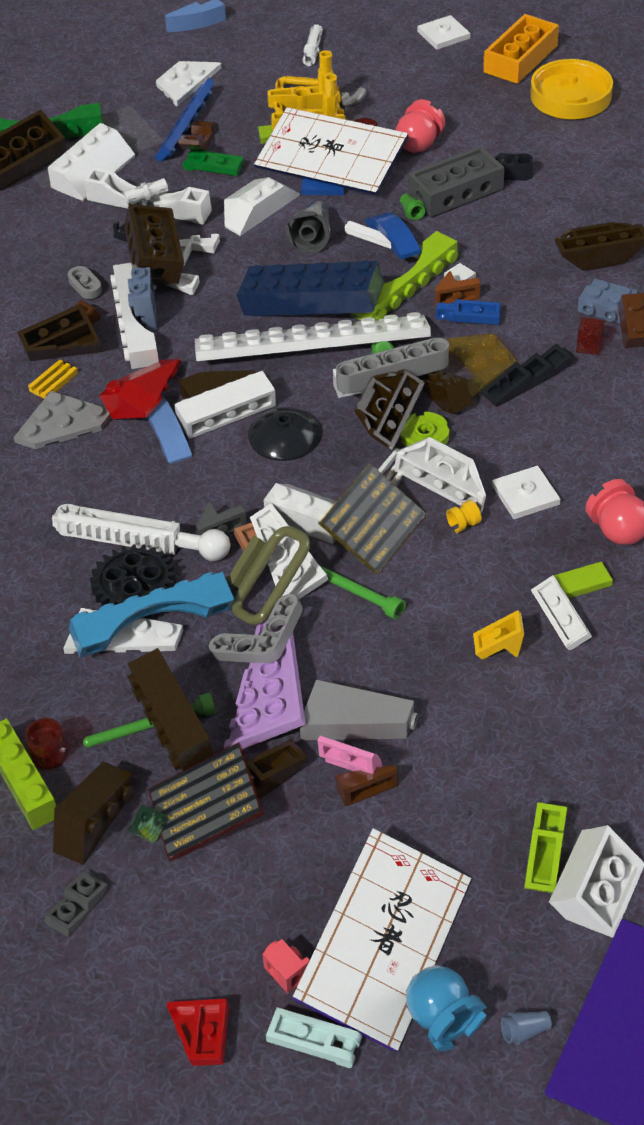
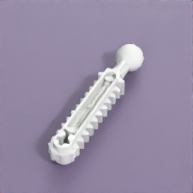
[52,504,231,562]

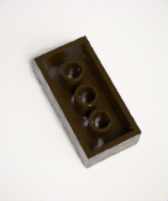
[0,109,66,191]
[127,648,214,772]

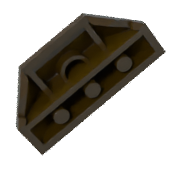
[555,222,644,270]
[354,369,424,450]

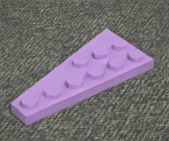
[224,619,306,750]

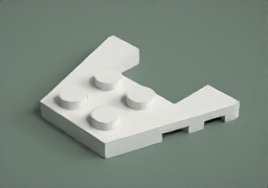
[156,234,220,295]

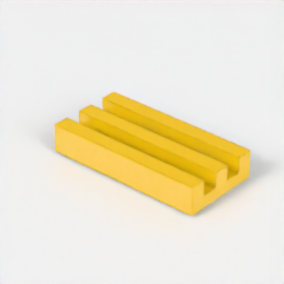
[28,359,78,399]

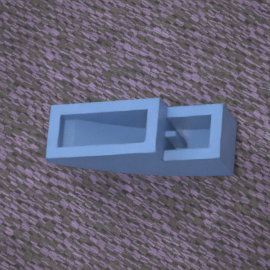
[165,0,226,32]

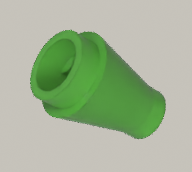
[400,194,425,220]

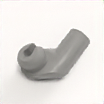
[340,87,367,107]

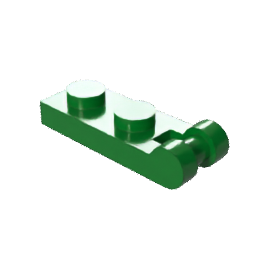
[182,149,244,176]

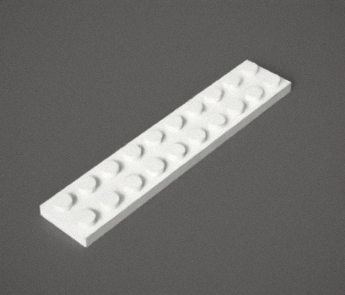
[195,312,431,361]

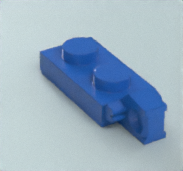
[436,299,501,325]

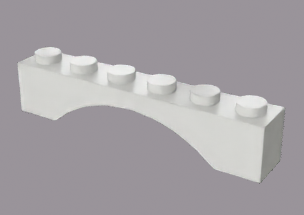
[83,167,212,225]
[110,263,159,369]

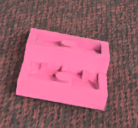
[318,736,382,774]

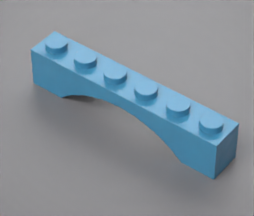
[69,572,234,658]

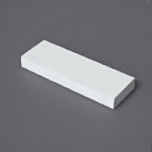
[531,575,592,650]

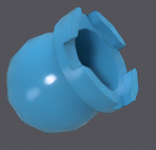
[406,965,487,1052]

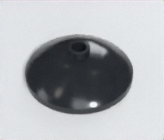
[248,407,321,461]

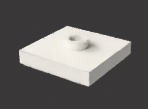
[417,15,470,50]
[492,466,560,519]

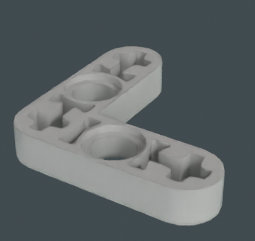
[209,594,303,663]

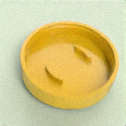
[530,59,613,119]

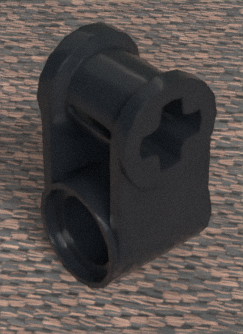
[495,153,533,181]

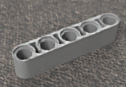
[336,337,449,394]

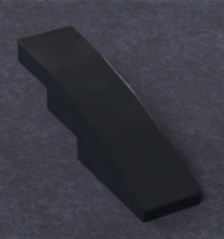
[480,344,573,407]

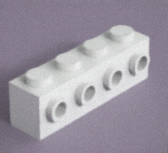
[175,371,276,440]

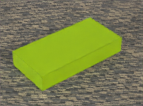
[554,561,613,599]

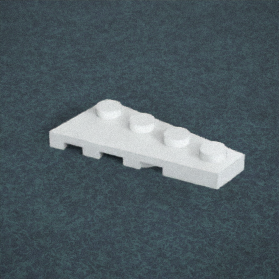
[250,503,329,600]
[63,608,183,654]

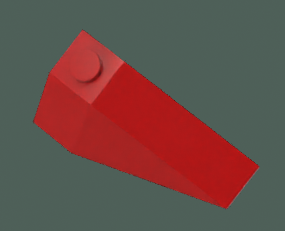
[99,359,181,419]

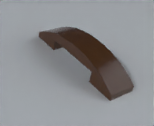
[178,121,215,150]

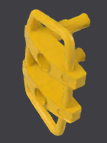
[267,50,345,131]

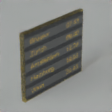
[318,463,427,574]

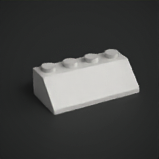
[48,123,135,201]

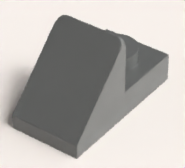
[196,502,247,535]

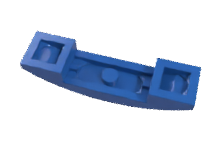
[365,212,421,260]

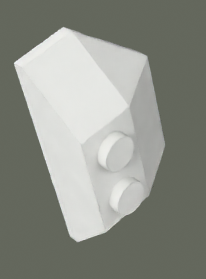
[224,177,300,236]
[394,437,486,513]

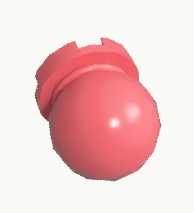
[395,99,445,153]
[585,479,644,545]

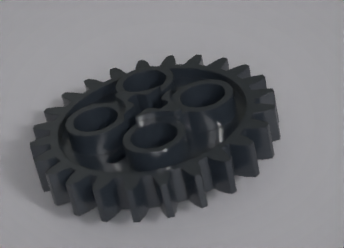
[90,544,176,606]

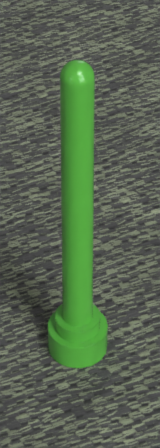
[319,565,406,620]
[83,692,216,747]

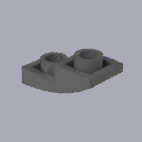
[45,871,107,938]

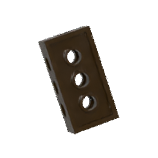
[124,204,184,284]

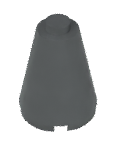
[286,201,330,253]

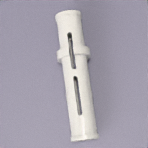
[303,24,323,66]

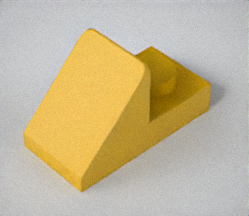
[473,610,524,659]

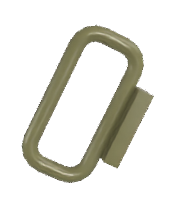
[226,526,310,625]

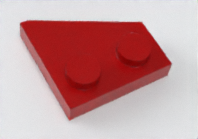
[167,999,229,1066]

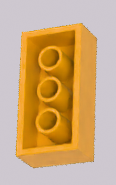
[483,14,559,84]

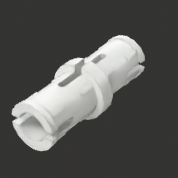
[123,178,168,204]

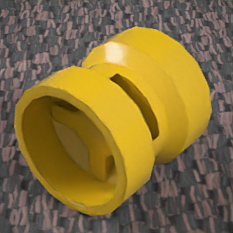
[446,500,482,533]

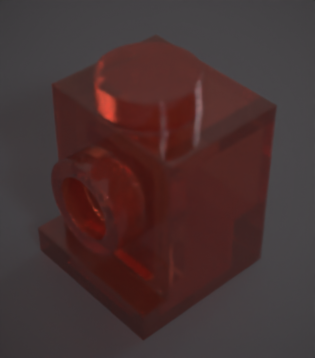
[576,317,605,356]

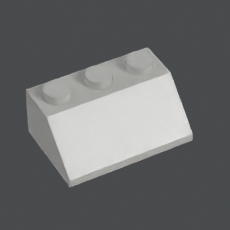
[264,483,338,544]
[549,825,644,937]

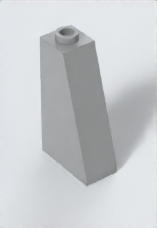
[300,680,418,740]

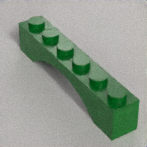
[0,103,104,139]

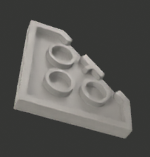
[14,391,111,449]

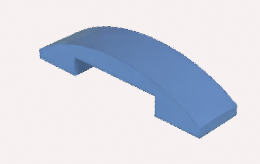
[145,394,192,464]

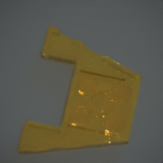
[446,333,517,400]

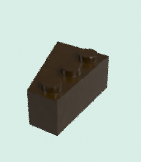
[17,304,103,361]
[53,761,134,865]

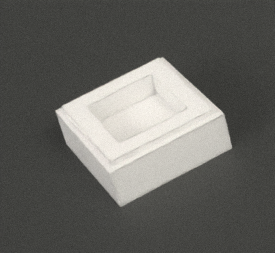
[444,263,476,281]

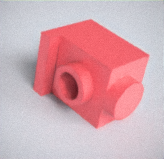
[262,939,310,994]

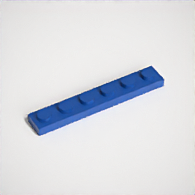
[154,77,215,161]

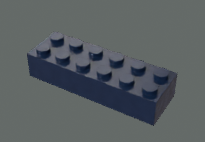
[237,260,384,316]

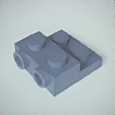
[128,267,157,331]
[577,279,638,323]

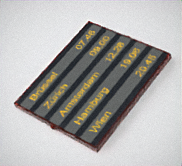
[148,742,264,861]

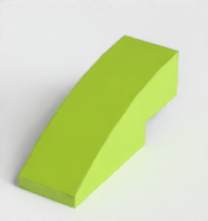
[524,802,567,893]

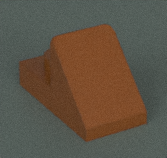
[435,271,480,307]

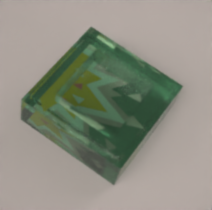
[128,805,169,844]

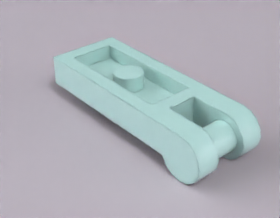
[266,1007,362,1068]

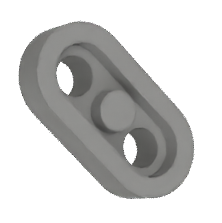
[68,266,102,299]

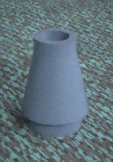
[501,1011,552,1045]

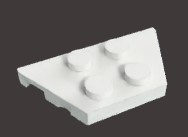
[156,61,222,106]

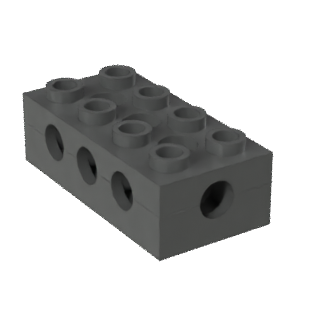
[408,146,504,217]

